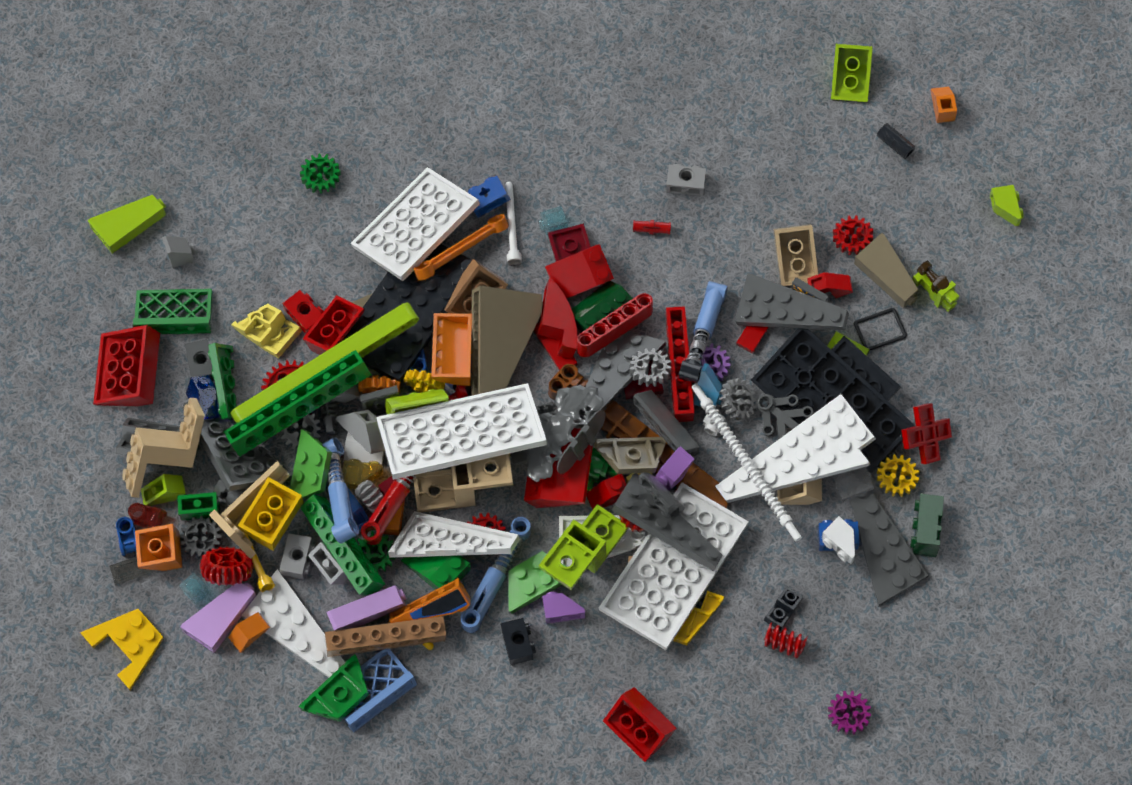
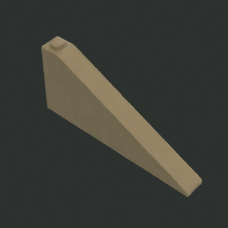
[472,286,543,396]

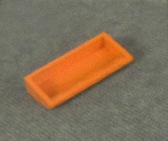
[431,313,472,386]

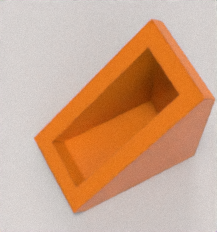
[228,612,270,653]

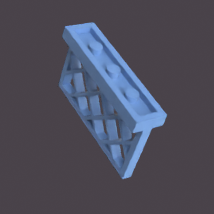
[343,649,417,733]

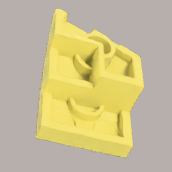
[231,304,302,359]

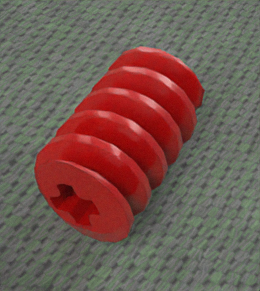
[764,622,808,659]

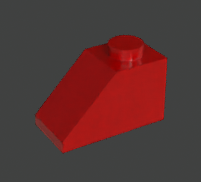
[586,474,627,510]

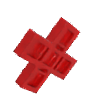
[901,403,952,464]

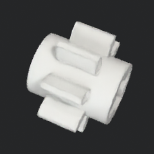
[703,413,726,436]

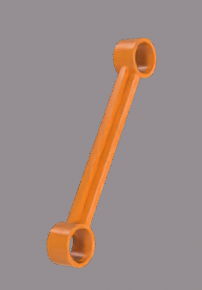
[413,214,509,280]

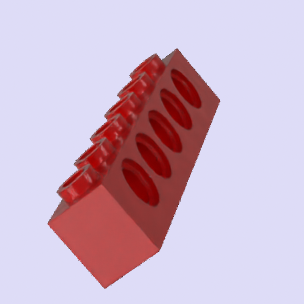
[665,306,694,422]

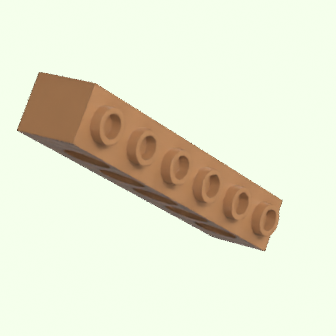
[325,616,446,657]

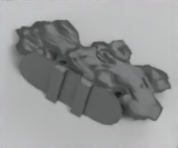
[510,385,606,482]

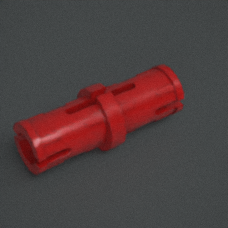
[633,220,671,235]

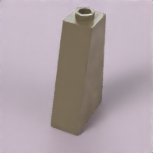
[854,233,918,308]

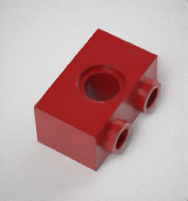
[282,290,324,334]

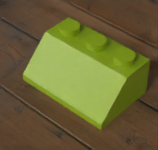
[385,389,449,415]

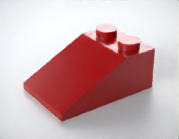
[545,244,614,298]

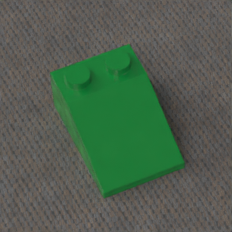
[401,555,471,590]

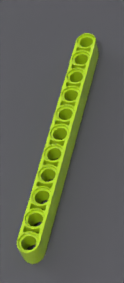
[231,302,419,423]

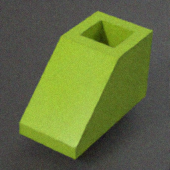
[990,185,1024,226]

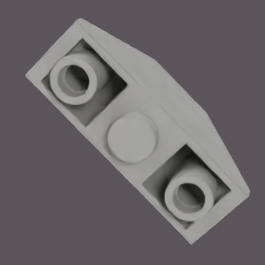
[336,410,385,454]

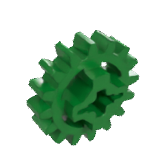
[357,531,396,574]

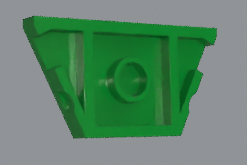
[299,654,369,722]

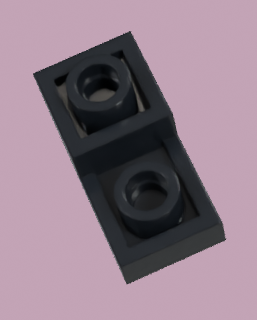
[764,586,803,631]

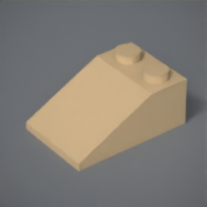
[773,224,818,286]

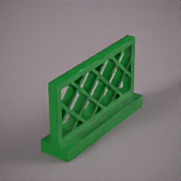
[133,289,212,334]

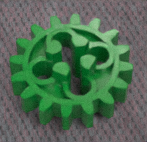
[300,153,341,194]

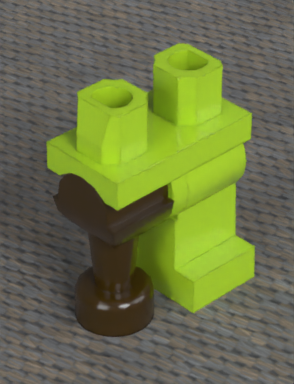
[912,260,960,312]

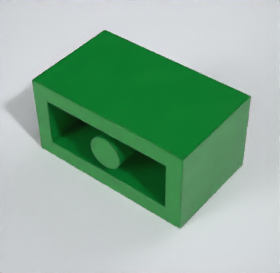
[177,492,220,521]

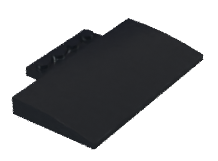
[751,328,915,482]

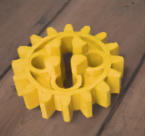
[404,369,445,393]
[877,454,919,497]

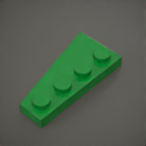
[208,343,237,420]

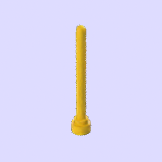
[237,526,275,592]

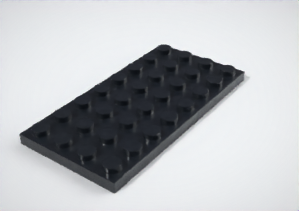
[341,244,472,383]

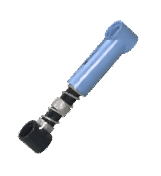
[678,281,728,384]

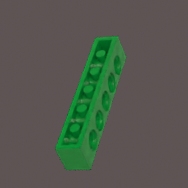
[300,495,385,596]

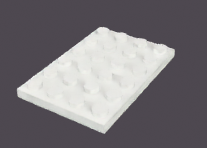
[351,167,480,281]

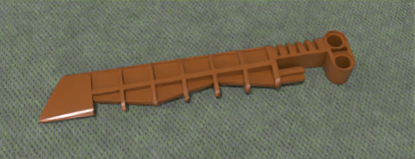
[548,364,728,508]

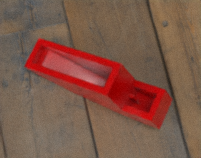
[538,278,577,359]

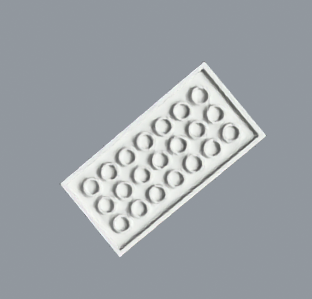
[376,383,547,480]
[599,483,749,650]

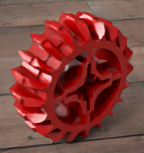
[200,547,253,586]

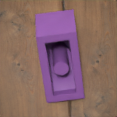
[656,446,694,491]
[542,592,585,624]

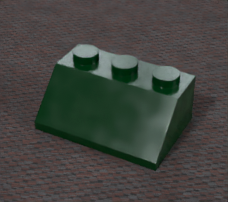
[572,281,633,332]

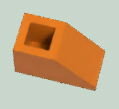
[930,87,957,123]

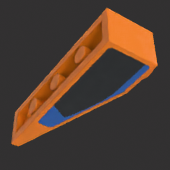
[389,578,470,623]

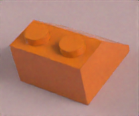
[135,524,182,571]

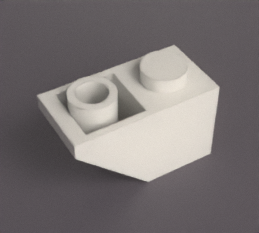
[822,516,855,564]

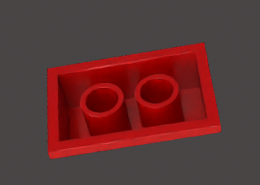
[303,295,365,355]
[603,687,677,762]

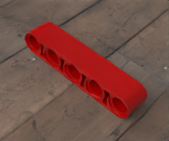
[577,293,653,357]

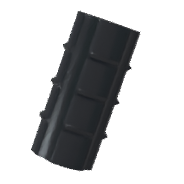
[877,123,915,159]

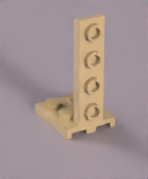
[209,461,290,559]

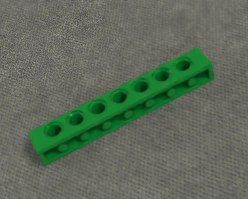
[223,350,371,457]

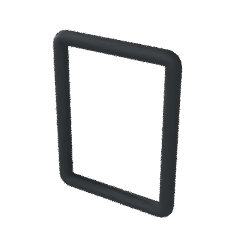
[854,308,907,351]

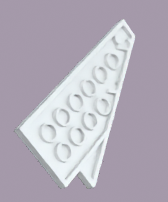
[715,394,875,503]

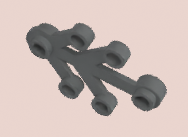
[756,394,814,440]

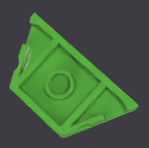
[290,430,332,499]
[508,551,567,614]

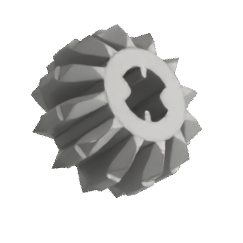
[355,480,384,513]

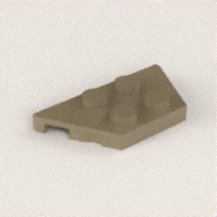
[593,437,666,474]

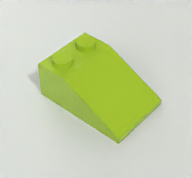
[831,44,873,102]

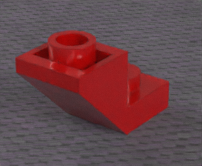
[807,272,853,298]

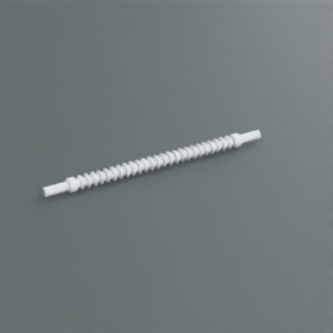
[692,383,802,542]

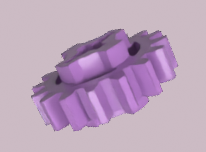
[700,343,730,382]

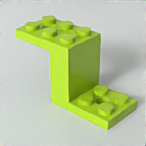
[538,504,629,590]

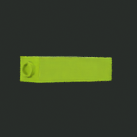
[87,194,166,254]

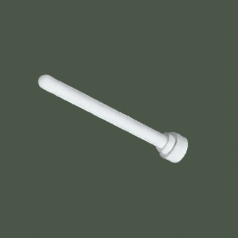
[505,182,522,265]

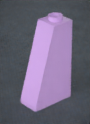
[180,582,256,653]
[327,586,407,631]

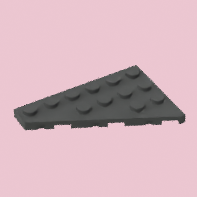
[182,400,293,491]

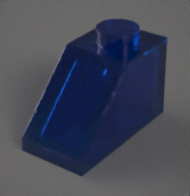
[186,375,219,420]

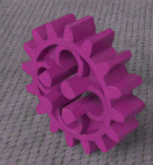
[828,691,871,735]

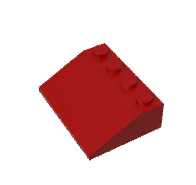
[93,325,160,406]
[524,428,593,508]

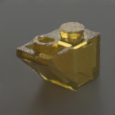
[342,459,384,489]

